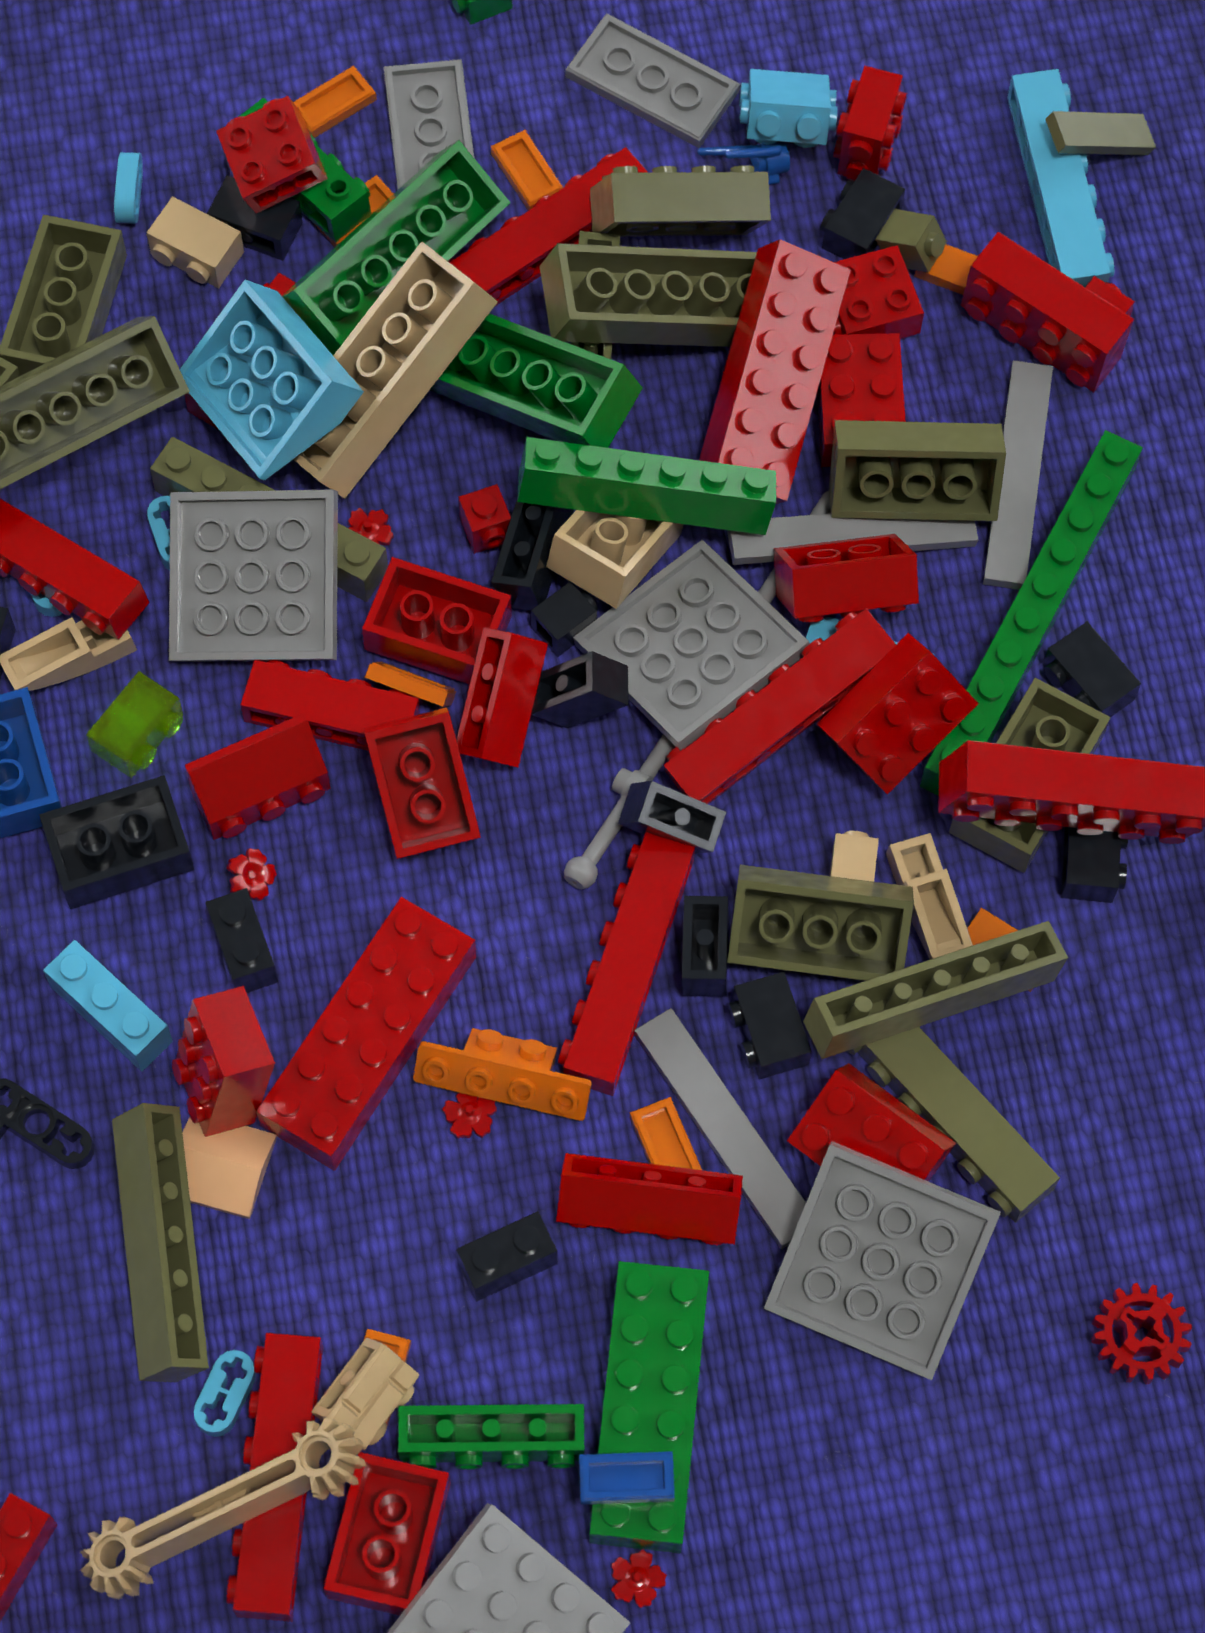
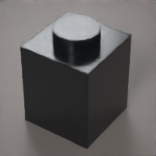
[531,582,598,657]

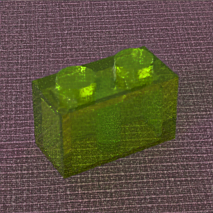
[86,671,184,778]

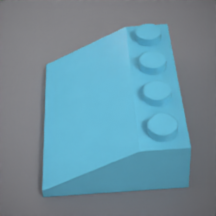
[180,280,364,480]

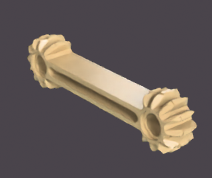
[79,1418,367,1599]

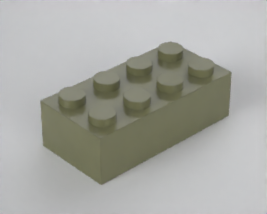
[590,165,771,237]
[0,214,127,376]
[828,420,1006,521]
[949,677,1111,873]
[727,865,914,981]

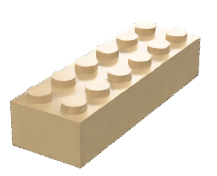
[293,242,498,499]

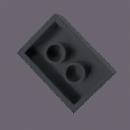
[39,775,195,910]

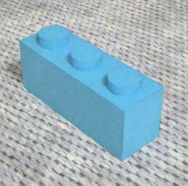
[43,940,173,1072]

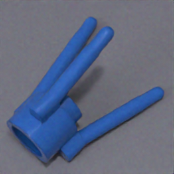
[697,141,790,185]

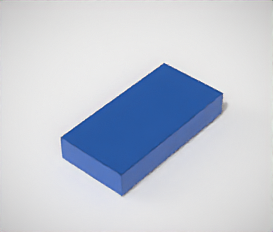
[579,1451,675,1505]

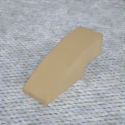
[0,617,137,691]
[886,833,973,959]

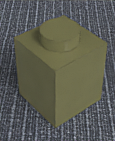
[875,209,947,273]

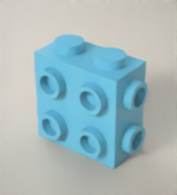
[739,69,838,148]

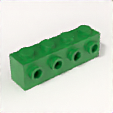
[238,97,372,243]
[398,1404,584,1470]

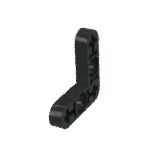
[0,1078,95,1169]

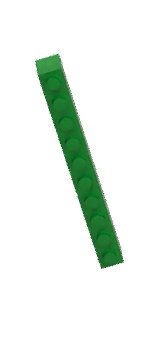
[920,430,1143,796]

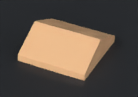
[182,1117,277,1219]

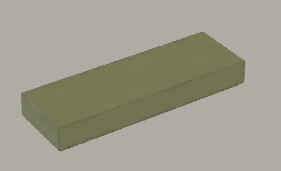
[1045,111,1156,155]

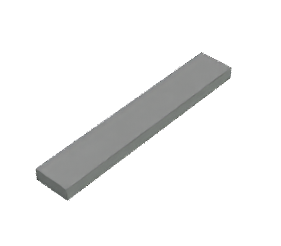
[983,360,1053,590]
[727,514,978,565]
[634,1008,806,1250]

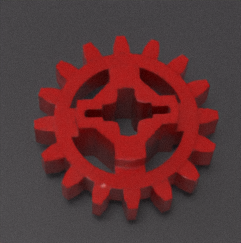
[1091,1283,1192,1384]

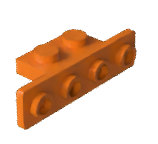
[413,1028,592,1121]

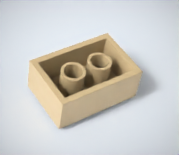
[546,510,684,609]

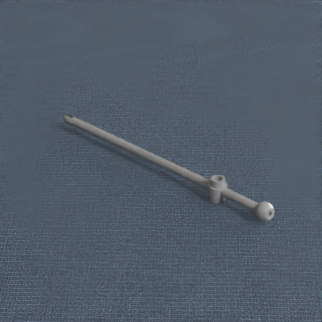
[564,491,831,890]

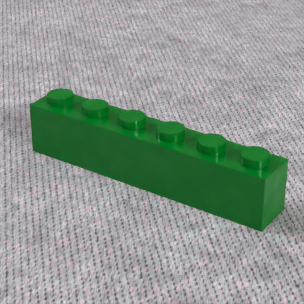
[517,437,776,535]

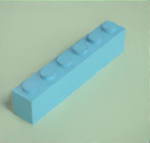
[1007,69,1114,287]

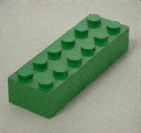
[282,140,511,355]
[430,313,643,448]
[589,1261,709,1553]

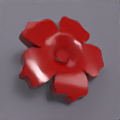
[348,508,394,545]
[226,848,277,901]
[442,1092,497,1139]
[611,1549,667,1608]

